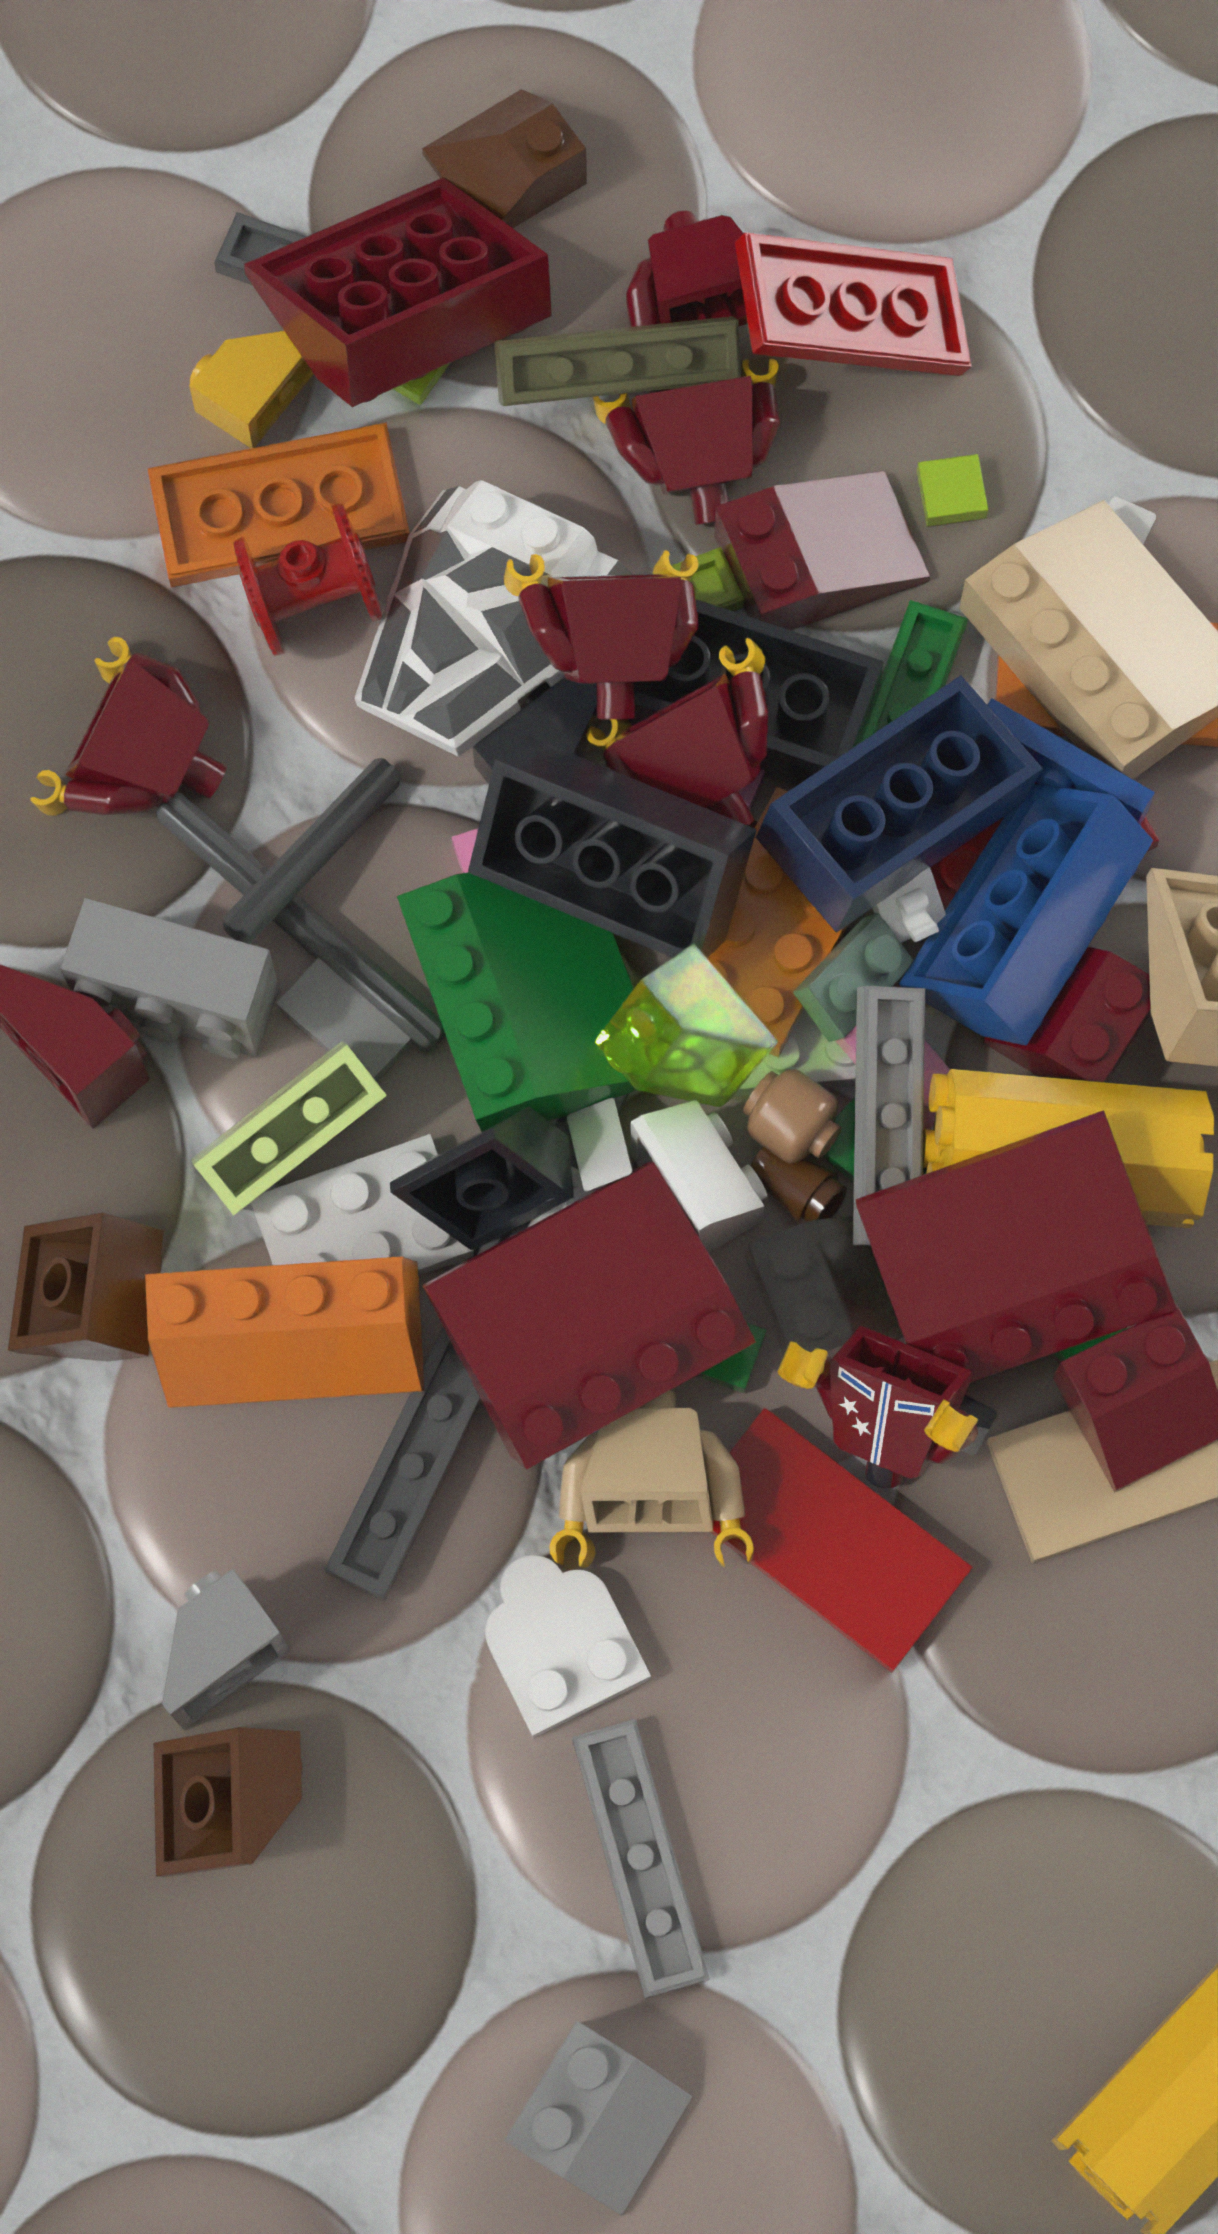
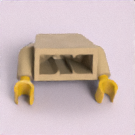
[549,1390,754,1568]

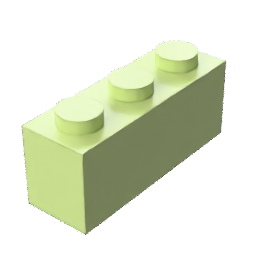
[191,1041,387,1216]

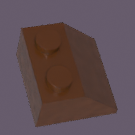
[8,1212,164,1362]

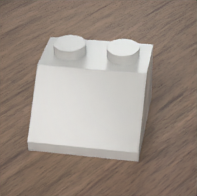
[630,1100,767,1253]

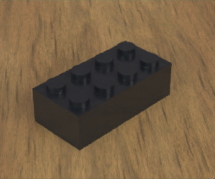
[605,599,884,785]
[468,735,757,968]

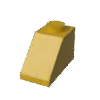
[189,331,314,448]

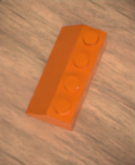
[145,1256,425,1408]

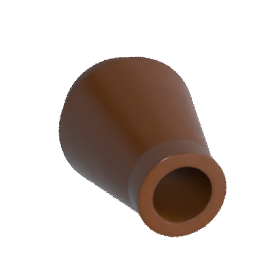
[750,1147,847,1229]

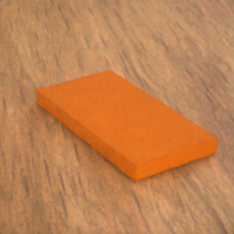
[147,422,410,587]

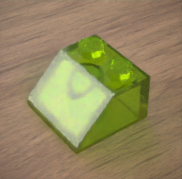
[595,944,778,1108]

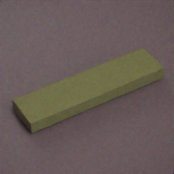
[494,316,741,406]

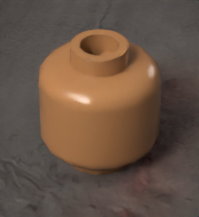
[743,1069,842,1163]

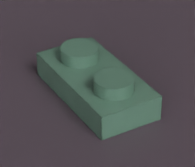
[793,913,913,1042]

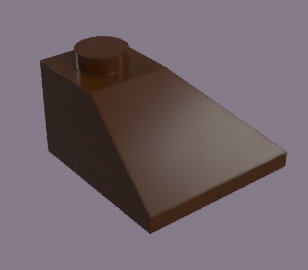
[422,89,587,228]
[153,1727,302,1877]

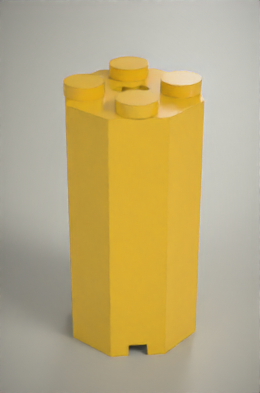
[923,1069,1214,1228]
[1051,1963,1218,2234]

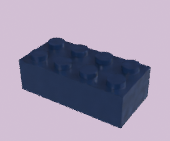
[755,675,1043,933]

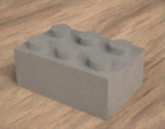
[60,898,280,1059]

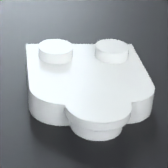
[485,1555,651,1738]

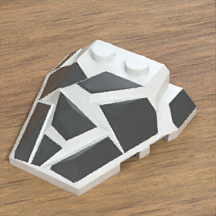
[354,480,633,757]

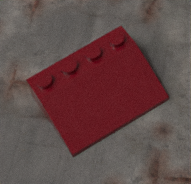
[244,177,552,407]
[855,1110,1177,1382]
[422,1161,756,1470]

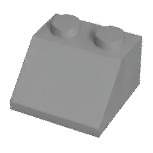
[162,1568,291,1730]
[504,2021,693,2216]

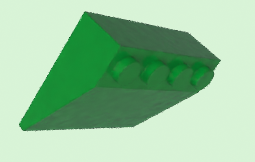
[397,872,667,1131]

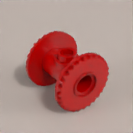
[233,504,382,656]

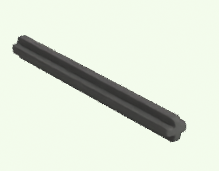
[156,792,445,1053]

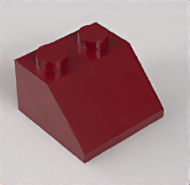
[983,947,1151,1083]
[1053,1304,1218,1493]

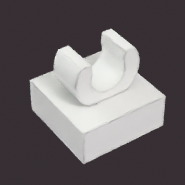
[873,867,946,943]

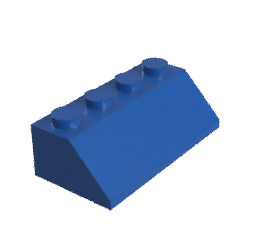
[899,784,1154,1045]

